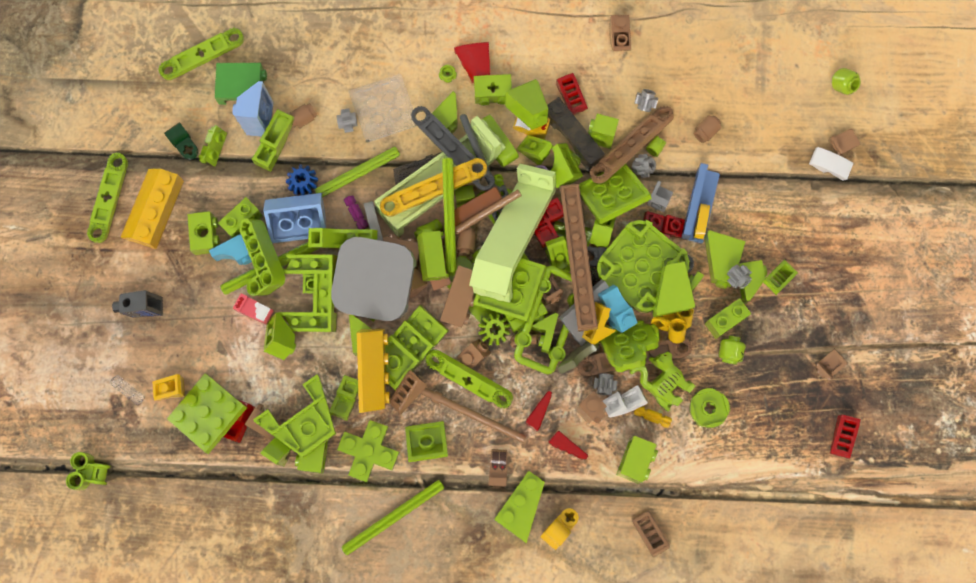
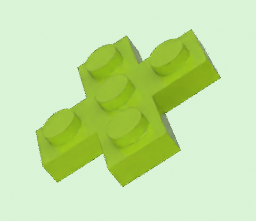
[337,420,400,482]

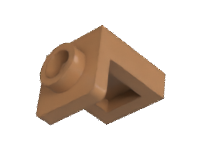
[542,275,564,305]
[457,339,491,369]
[816,348,848,380]

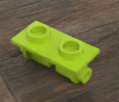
[198,125,227,167]

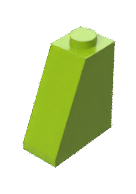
[505,79,548,130]
[704,230,746,289]
[653,260,695,317]

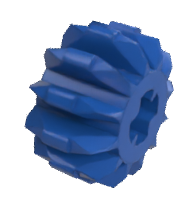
[286,164,318,196]

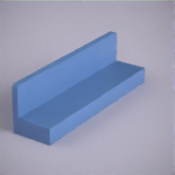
[681,163,720,244]

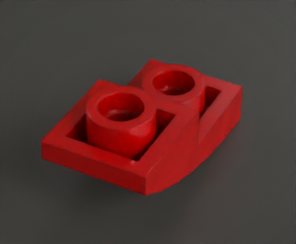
[643,211,685,238]

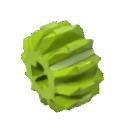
[478,313,510,345]

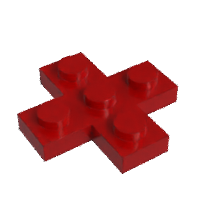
[534,198,564,248]

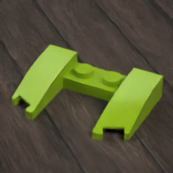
[278,255,338,332]

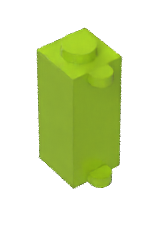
[417,229,449,281]

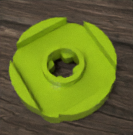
[689,388,730,428]

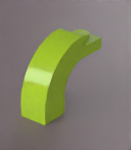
[308,228,378,249]

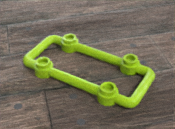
[514,266,574,374]

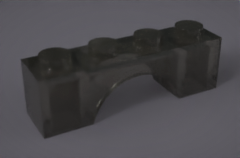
[547,97,605,171]

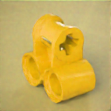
[651,309,694,344]
[540,508,579,550]

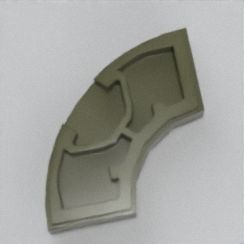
[557,341,600,374]

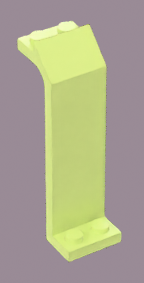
[374,116,505,237]
[469,164,556,303]

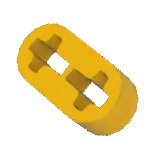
[693,203,710,240]

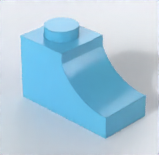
[209,234,252,265]
[598,285,638,333]

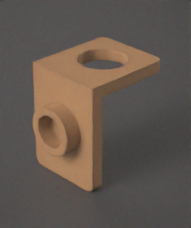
[828,129,860,155]

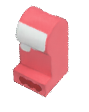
[233,293,274,325]

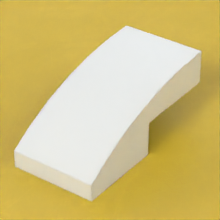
[809,147,853,181]
[603,385,648,418]

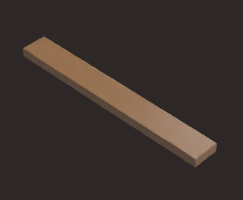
[560,183,598,332]

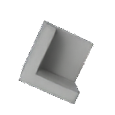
[647,180,673,213]

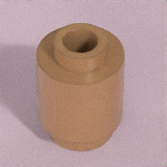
[290,103,317,129]
[693,115,721,143]
[456,227,477,256]

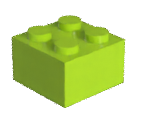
[616,436,658,484]

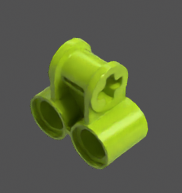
[66,452,111,490]

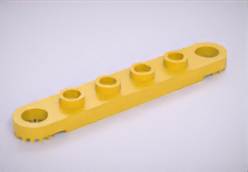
[380,158,487,217]

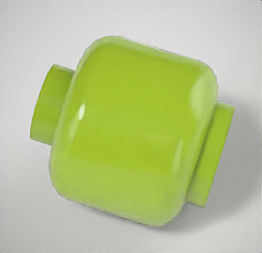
[832,68,861,95]
[718,336,746,365]

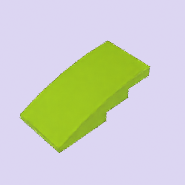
[385,305,449,390]

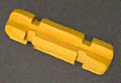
[634,406,672,428]

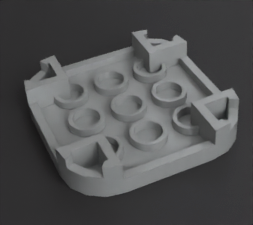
[331,237,417,321]

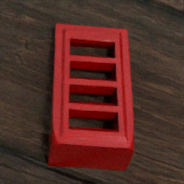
[556,73,588,116]
[525,391,552,432]
[830,415,861,459]
[548,431,589,460]

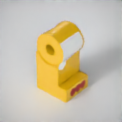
[513,117,550,140]

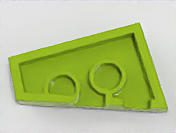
[494,471,545,543]

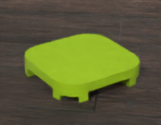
[596,220,690,313]

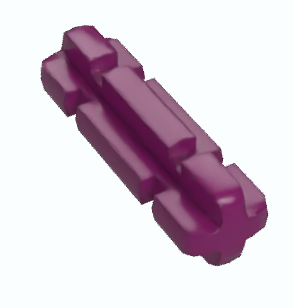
[344,195,368,229]

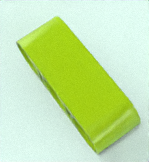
[481,114,519,168]

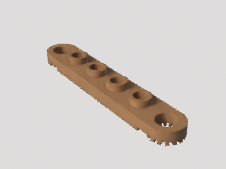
[590,106,674,183]
[577,338,692,377]

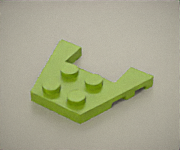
[253,374,336,458]

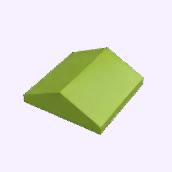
[405,421,448,462]

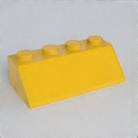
[121,169,184,249]
[357,329,390,413]

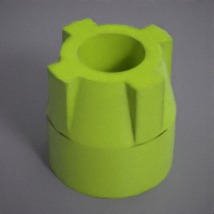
[646,136,666,157]

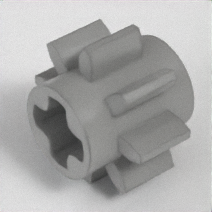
[635,89,658,112]
[337,108,358,133]
[632,154,656,178]
[727,265,752,289]
[593,374,618,396]

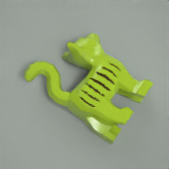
[630,351,696,412]

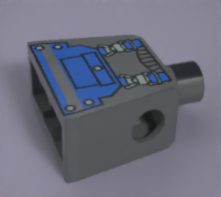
[112,290,163,318]

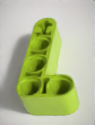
[239,219,285,296]

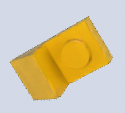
[582,302,616,344]
[152,374,185,401]

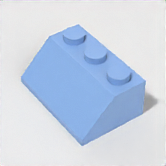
[232,81,274,137]
[263,193,327,243]

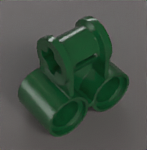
[164,122,198,160]

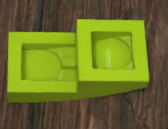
[329,375,358,421]

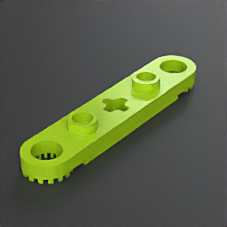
[158,28,244,80]
[87,153,128,243]
[425,349,513,409]

